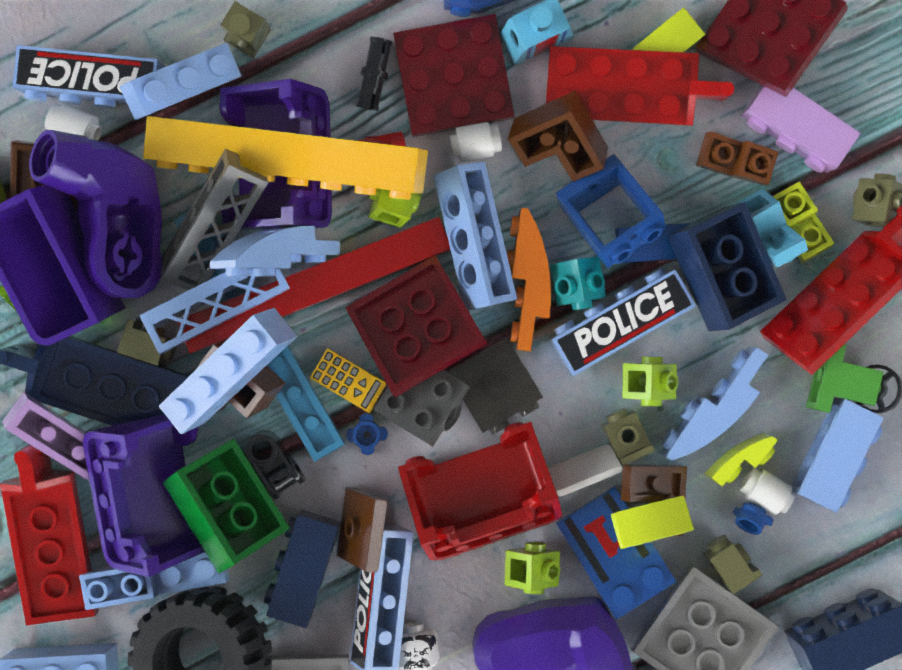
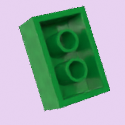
[163,439,290,573]

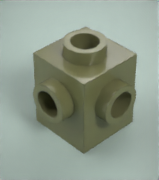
[852,173,902,228]

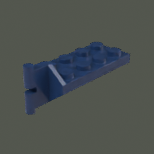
[0,336,190,425]

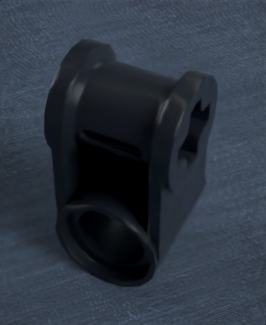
[246,430,306,500]

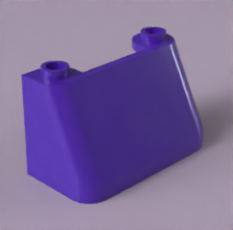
[219,79,332,230]
[83,415,205,577]

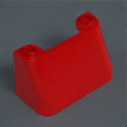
[398,422,562,561]

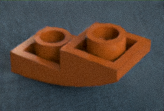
[696,131,779,186]

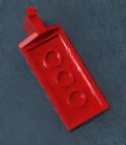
[546,46,735,126]
[760,206,902,375]
[0,444,99,626]

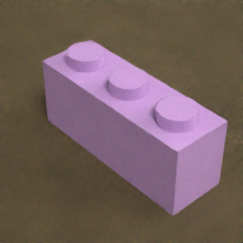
[741,85,861,173]
[2,392,89,481]

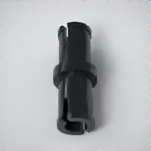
[356,37,392,111]

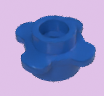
[346,413,388,455]
[733,502,774,535]

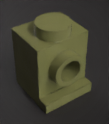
[220,1,271,59]
[117,319,177,366]
[601,408,655,466]
[703,535,763,595]

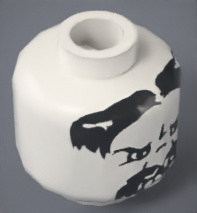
[399,621,440,670]

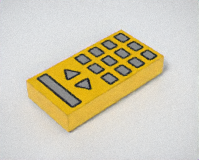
[310,348,387,413]

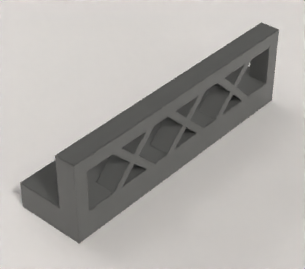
[161,148,268,290]

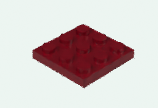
[696,0,848,97]
[393,14,515,138]
[345,255,487,397]

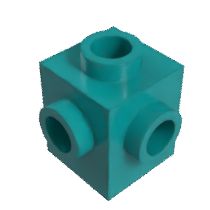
[550,256,606,310]

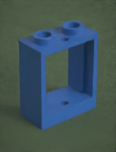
[556,154,666,268]

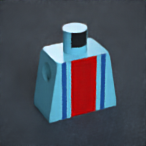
[500,0,574,66]

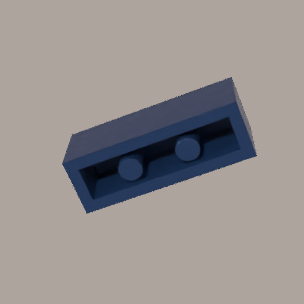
[264,510,341,628]

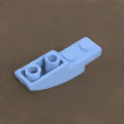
[210,226,340,277]
[660,347,768,461]
[79,552,230,610]

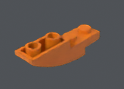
[507,208,551,352]

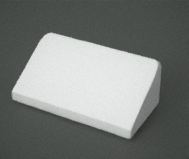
[548,444,623,497]

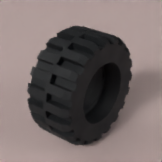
[127,586,272,670]

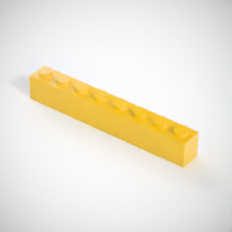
[143,116,428,200]

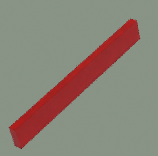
[177,217,450,354]

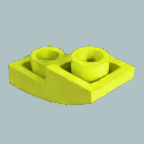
[632,7,706,53]
[773,181,835,264]
[705,433,778,487]
[610,495,694,549]

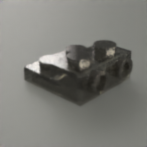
[447,337,543,435]

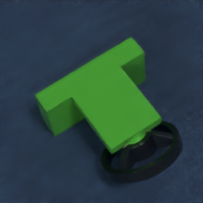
[805,344,902,414]

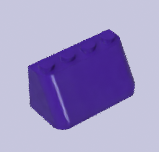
[0,185,126,345]

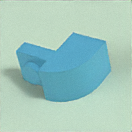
[733,188,808,267]

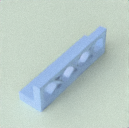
[139,269,290,355]

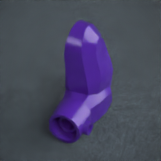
[29,130,162,298]
[472,596,637,670]

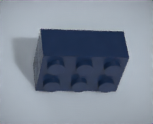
[667,202,787,331]
[784,589,902,670]

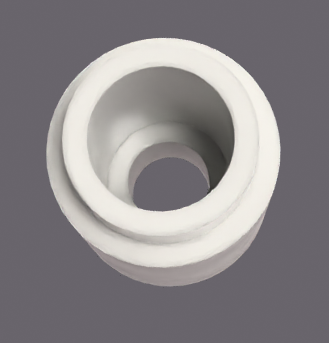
[45,104,102,141]
[450,122,502,162]
[739,467,795,516]

